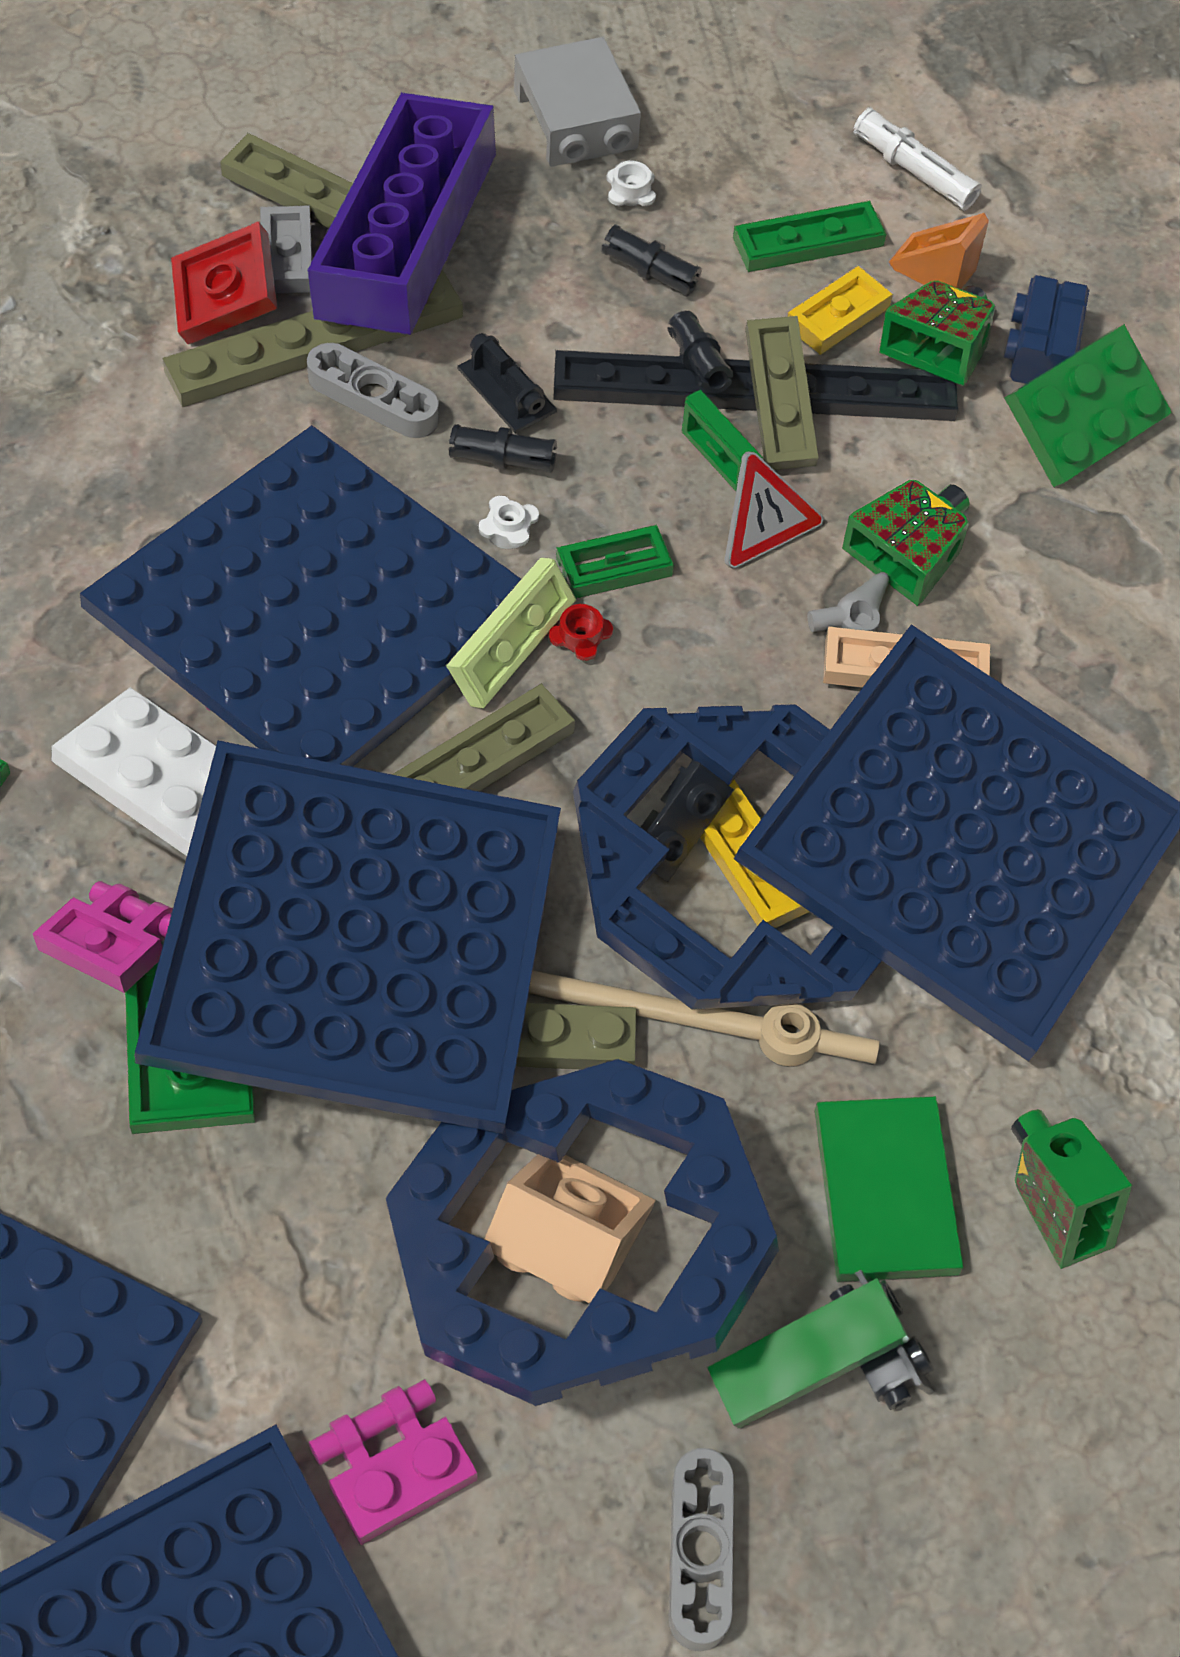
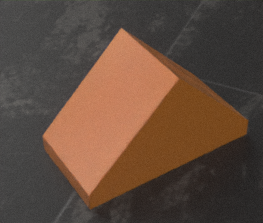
[889,213,989,289]

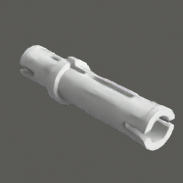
[853,108,982,211]

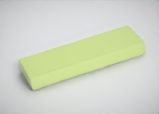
[446,558,576,708]

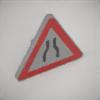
[724,451,823,568]

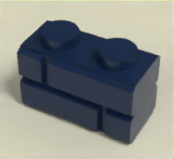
[1003,275,1090,384]

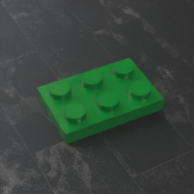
[1004,324,1172,487]

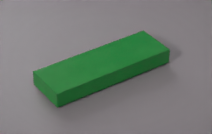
[733,201,886,272]
[707,1278,910,1429]

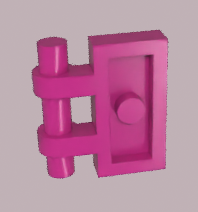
[32,881,173,993]
[308,1379,477,1545]

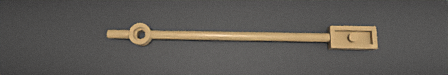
[528,970,880,1066]

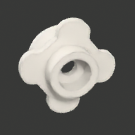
[607,161,656,206]
[479,496,539,549]

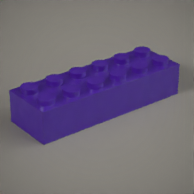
[308,92,496,335]

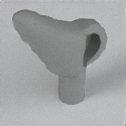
[807,572,889,632]

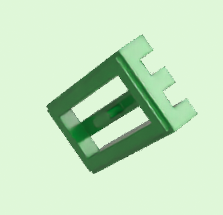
[681,390,763,491]
[556,525,674,599]

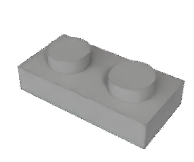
[260,206,312,293]

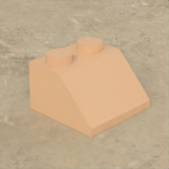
[484,1154,656,1303]

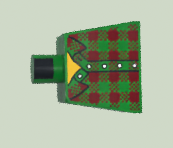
[879,281,995,386]
[842,480,970,606]
[1011,1109,1132,1269]

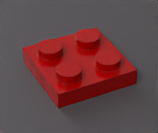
[171,221,277,345]

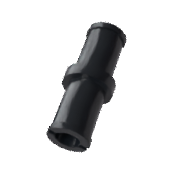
[601,224,702,296]
[668,310,733,394]
[449,424,557,473]

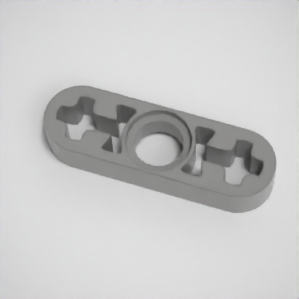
[307,343,439,438]
[669,1448,733,1651]

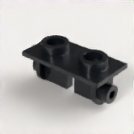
[457,333,557,434]
[640,760,734,882]
[829,1270,934,1410]

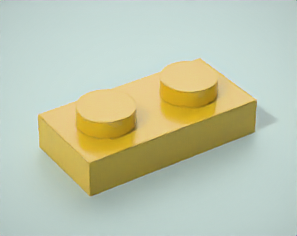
[787,266,893,355]

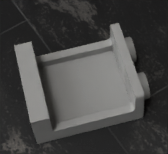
[514,37,641,167]

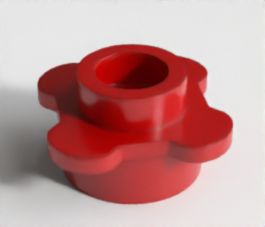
[549,604,613,661]

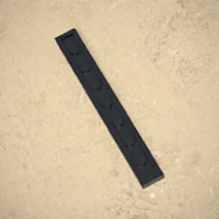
[553,350,958,421]

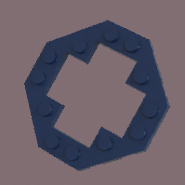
[573,704,882,1010]
[385,1059,779,1406]

